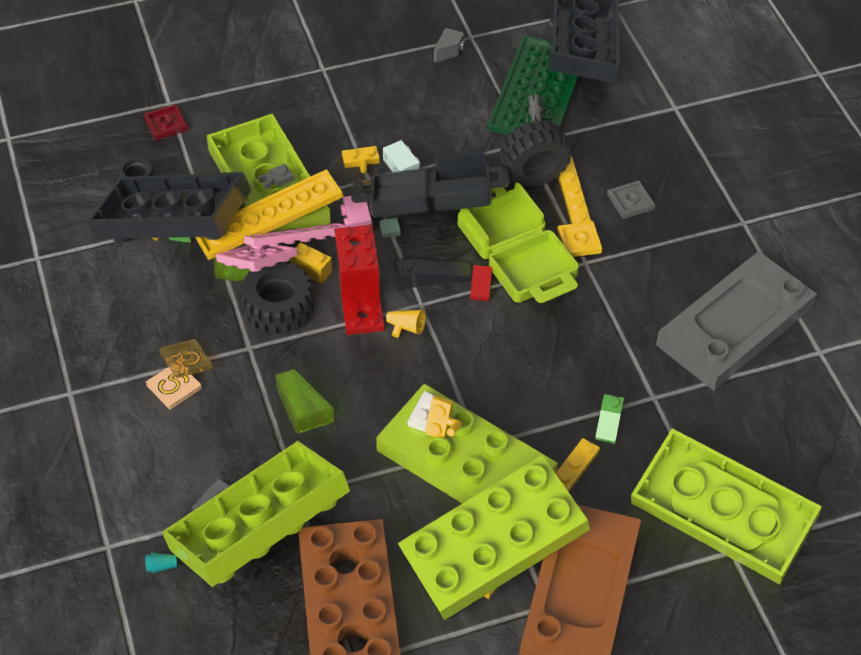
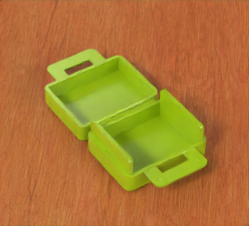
[458,182,579,303]

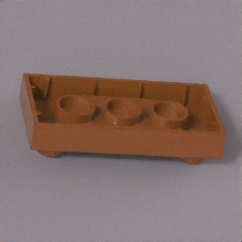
[519,504,641,655]

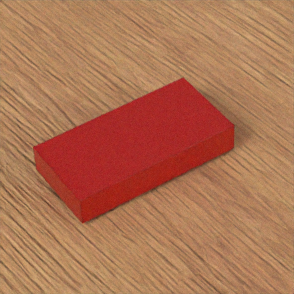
[470,265,492,301]

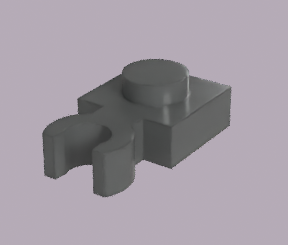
[259,164,294,189]

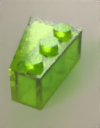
[275,369,334,434]

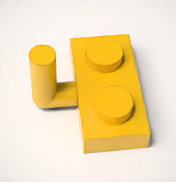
[342,146,380,173]
[425,395,462,439]

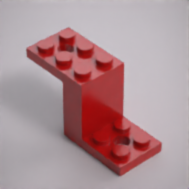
[334,225,384,335]

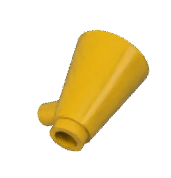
[387,309,426,338]

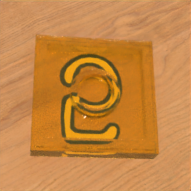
[159,339,212,379]

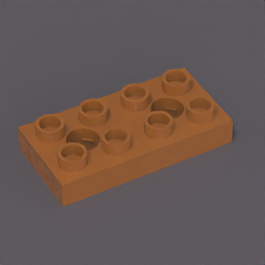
[299,519,400,655]

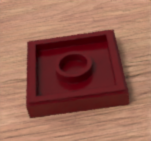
[144,104,188,141]

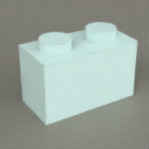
[383,140,420,172]

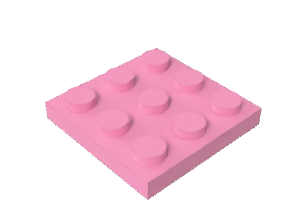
[216,244,297,271]

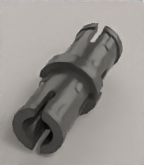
[528,95,542,123]

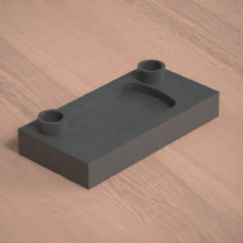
[656,251,817,391]

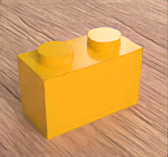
[290,242,332,284]

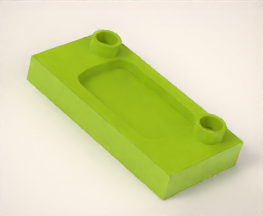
[631,428,822,584]

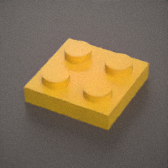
[557,221,602,257]

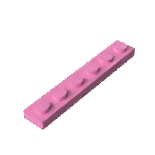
[244,223,348,249]

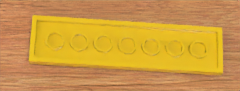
[195,169,343,260]

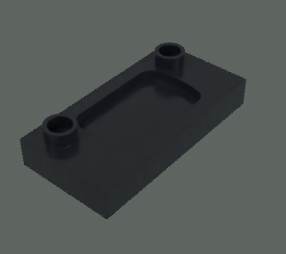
[87,172,251,242]

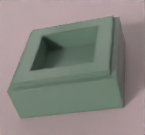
[379,218,400,238]

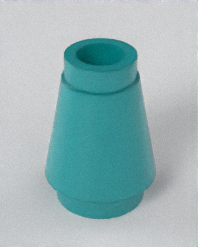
[145,552,177,574]

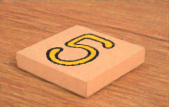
[146,361,202,410]

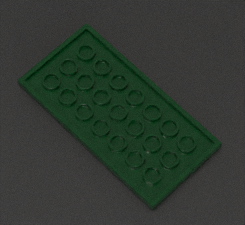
[487,35,579,135]

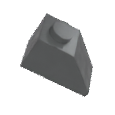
[434,28,466,62]

